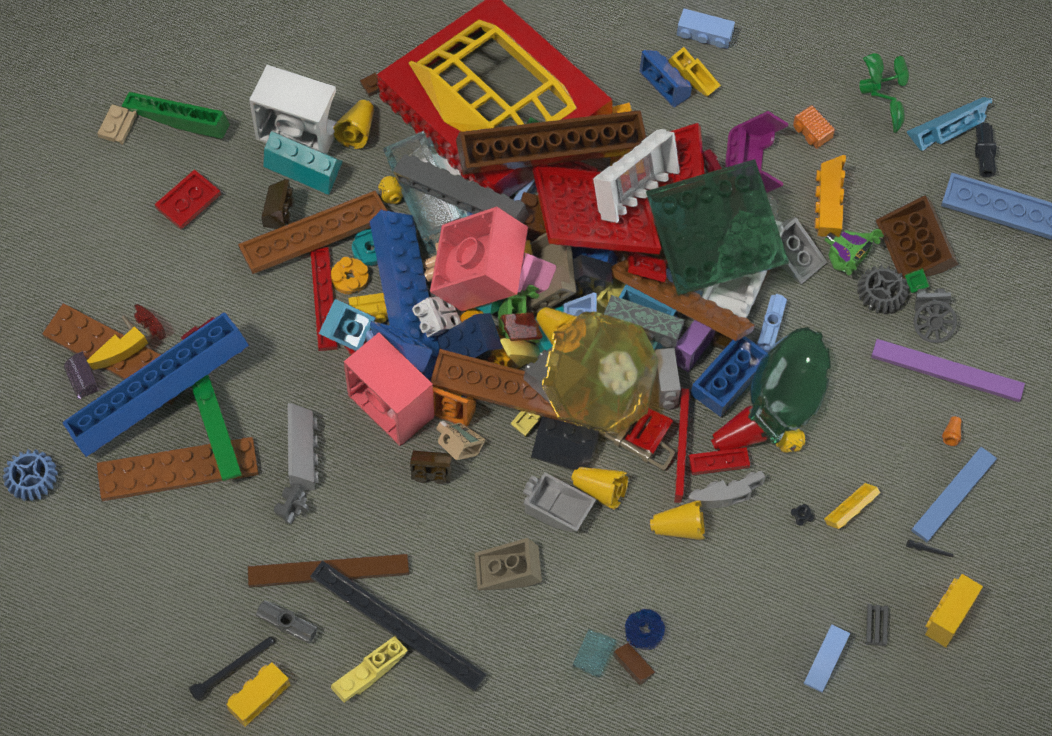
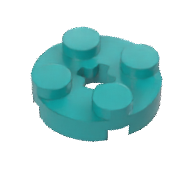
[352,229,378,267]

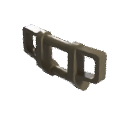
[599,412,675,471]

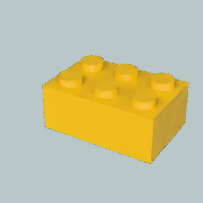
[925,574,983,647]

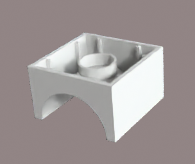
[249,65,336,154]

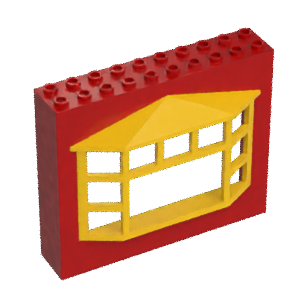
[377,0,613,197]

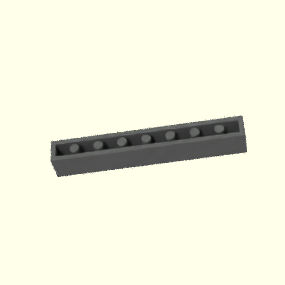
[393,154,529,223]

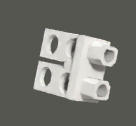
[412,297,461,337]

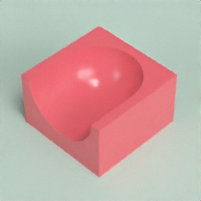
[430,207,528,311]
[344,333,434,446]

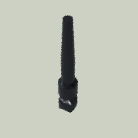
[906,540,953,557]

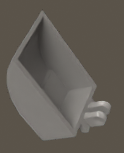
[523,472,596,532]

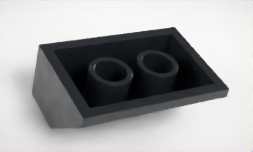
[531,416,599,471]

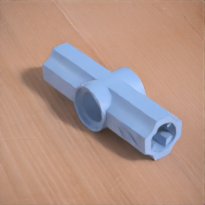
[757,294,787,351]

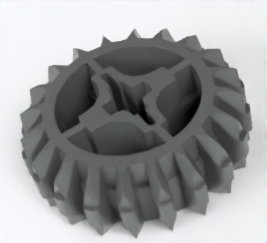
[857,264,908,314]

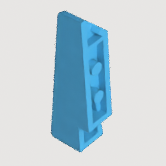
[907,97,992,151]

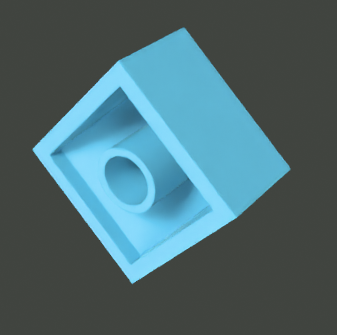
[319,299,375,351]

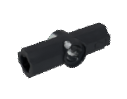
[975,123,996,178]

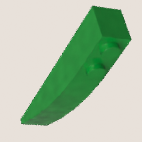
[122,92,230,139]
[191,375,242,481]

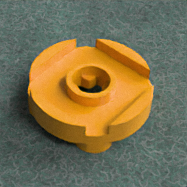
[331,257,369,294]

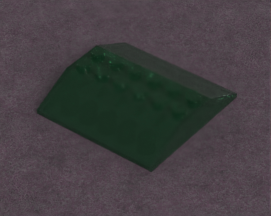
[646,159,789,296]

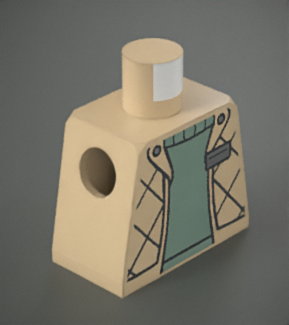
[436,421,485,460]

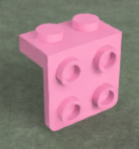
[518,252,556,294]

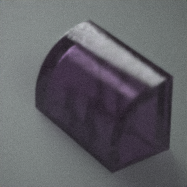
[64,351,99,400]

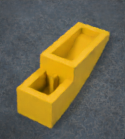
[668,47,721,96]
[87,327,148,370]

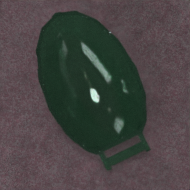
[748,327,831,444]

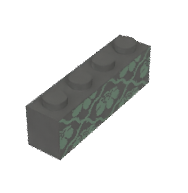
[603,295,684,348]

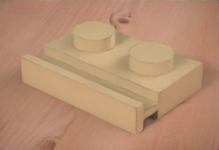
[97,104,137,145]

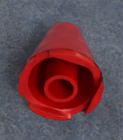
[711,405,767,451]

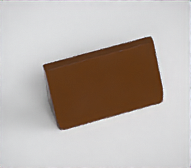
[613,643,655,685]

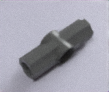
[256,600,318,644]

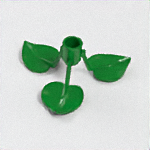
[859,53,909,133]

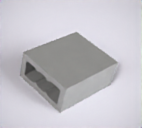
[653,348,681,409]

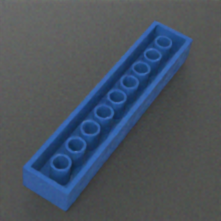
[370,210,440,382]
[62,312,249,457]

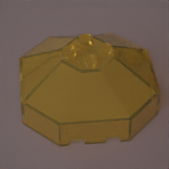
[542,311,659,434]

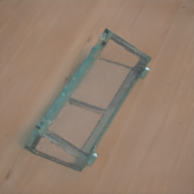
[383,131,466,255]

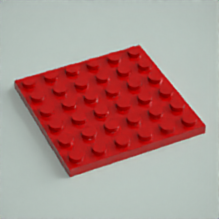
[533,166,661,254]

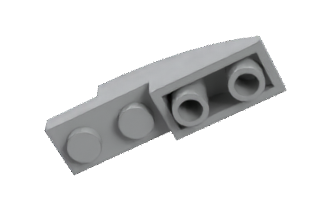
[687,471,765,509]

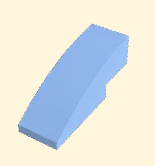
[804,625,850,693]

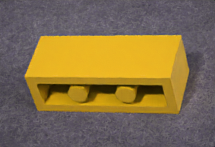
[226,662,290,727]

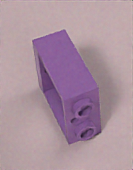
[675,320,715,372]

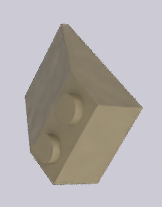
[475,538,542,591]

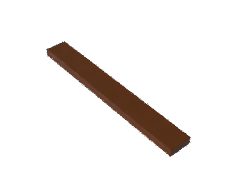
[248,554,409,588]

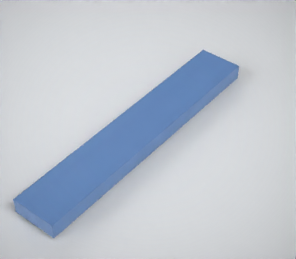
[911,447,997,542]

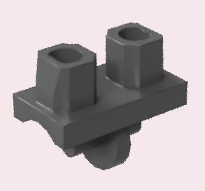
[914,288,951,314]
[274,484,309,525]

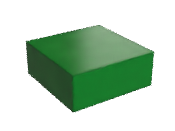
[905,268,929,293]

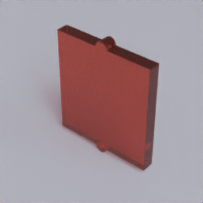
[500,313,543,341]

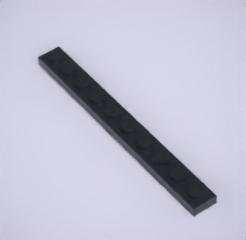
[310,560,486,692]

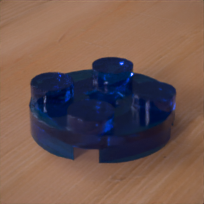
[624,609,665,650]

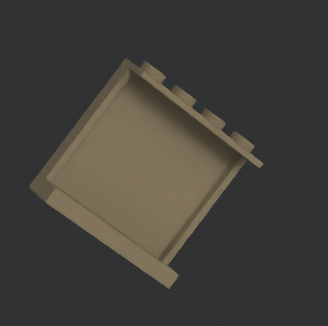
[526,233,576,320]

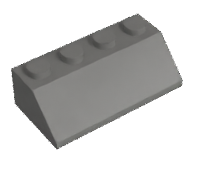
[288,403,319,491]

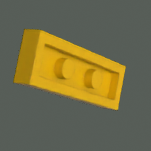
[824,483,880,529]

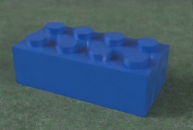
[690,336,770,417]

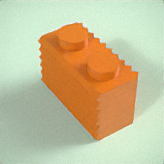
[793,105,835,149]

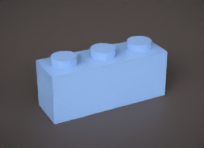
[677,9,735,49]

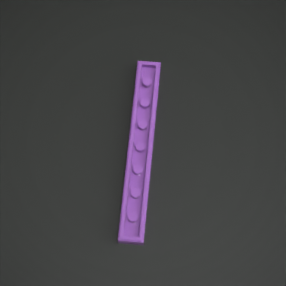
[871,339,1025,402]

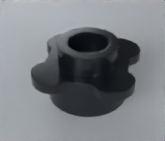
[791,504,814,526]

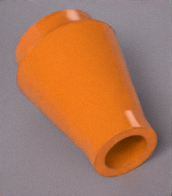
[942,416,962,446]

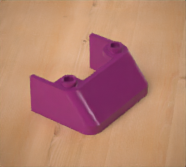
[725,111,788,195]

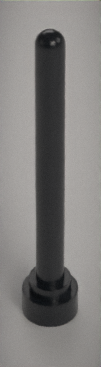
[188,637,275,701]

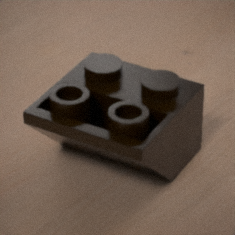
[261,179,294,229]
[410,450,452,484]

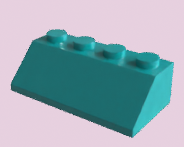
[263,131,343,195]

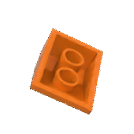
[433,387,476,427]

